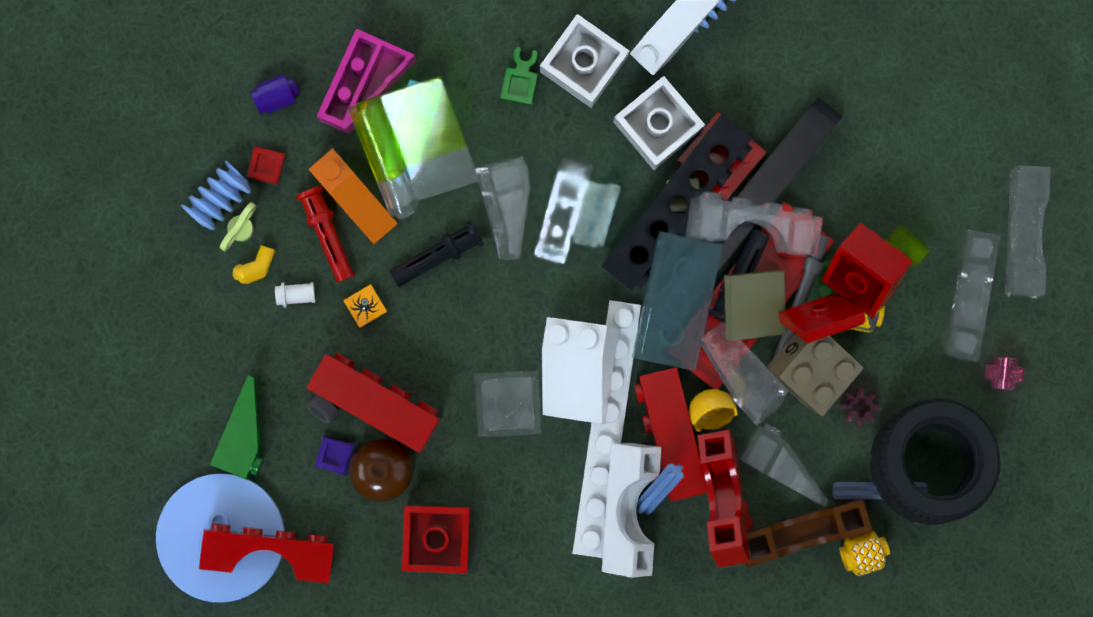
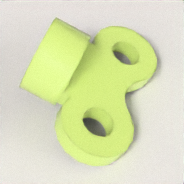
[220,202,256,252]

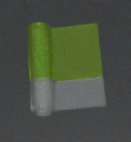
[348,75,479,219]

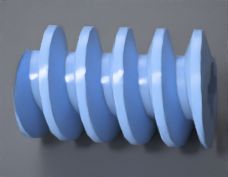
[181,160,252,230]

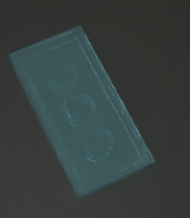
[632,231,723,371]

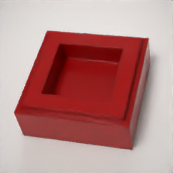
[246,146,286,185]

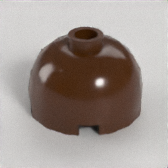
[349,439,413,503]

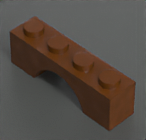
[744,499,873,567]

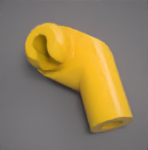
[232,245,275,284]

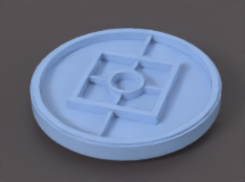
[156,474,285,603]

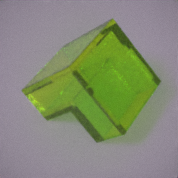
[884,224,930,269]

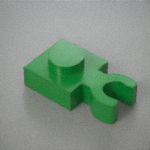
[500,47,538,106]

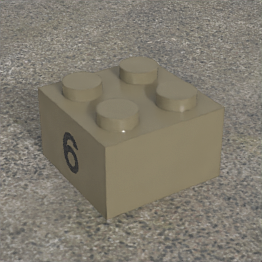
[765,334,863,417]

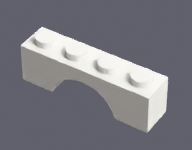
[602,443,661,578]

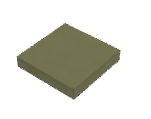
[724,270,786,341]

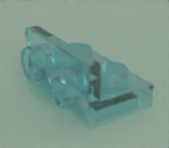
[572,182,621,251]

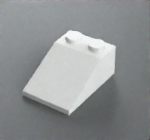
[542,317,619,424]

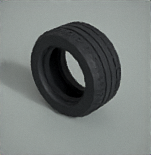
[870,398,1001,525]

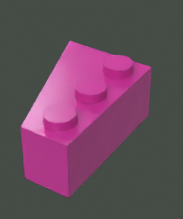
[317,29,417,134]

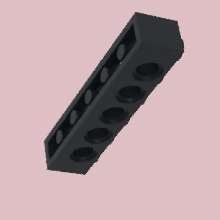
[601,114,752,290]

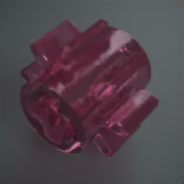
[984,356,1025,390]
[839,388,880,428]

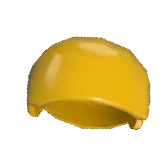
[689,389,738,432]

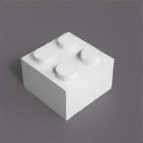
[540,14,629,108]
[613,76,705,170]

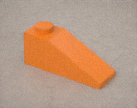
[308,148,398,244]

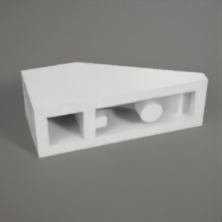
[630,0,720,75]

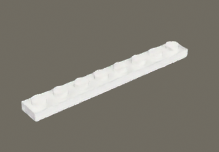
[572,300,641,558]

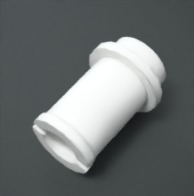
[275,282,315,308]

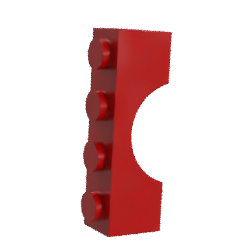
[698,429,750,568]
[199,523,334,583]

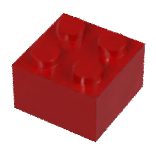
[821,223,913,319]
[402,505,470,574]

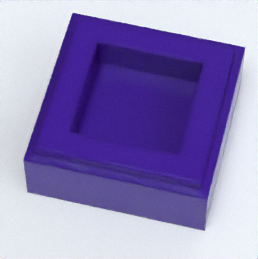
[314,436,355,475]

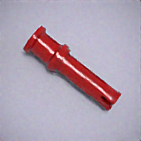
[296,185,355,283]

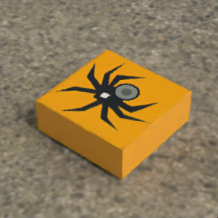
[343,284,387,328]

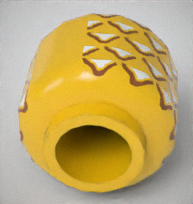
[839,531,890,576]

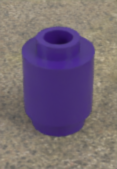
[250,73,300,114]

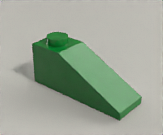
[210,375,264,480]

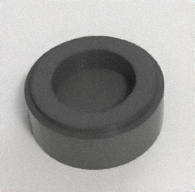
[306,394,339,424]

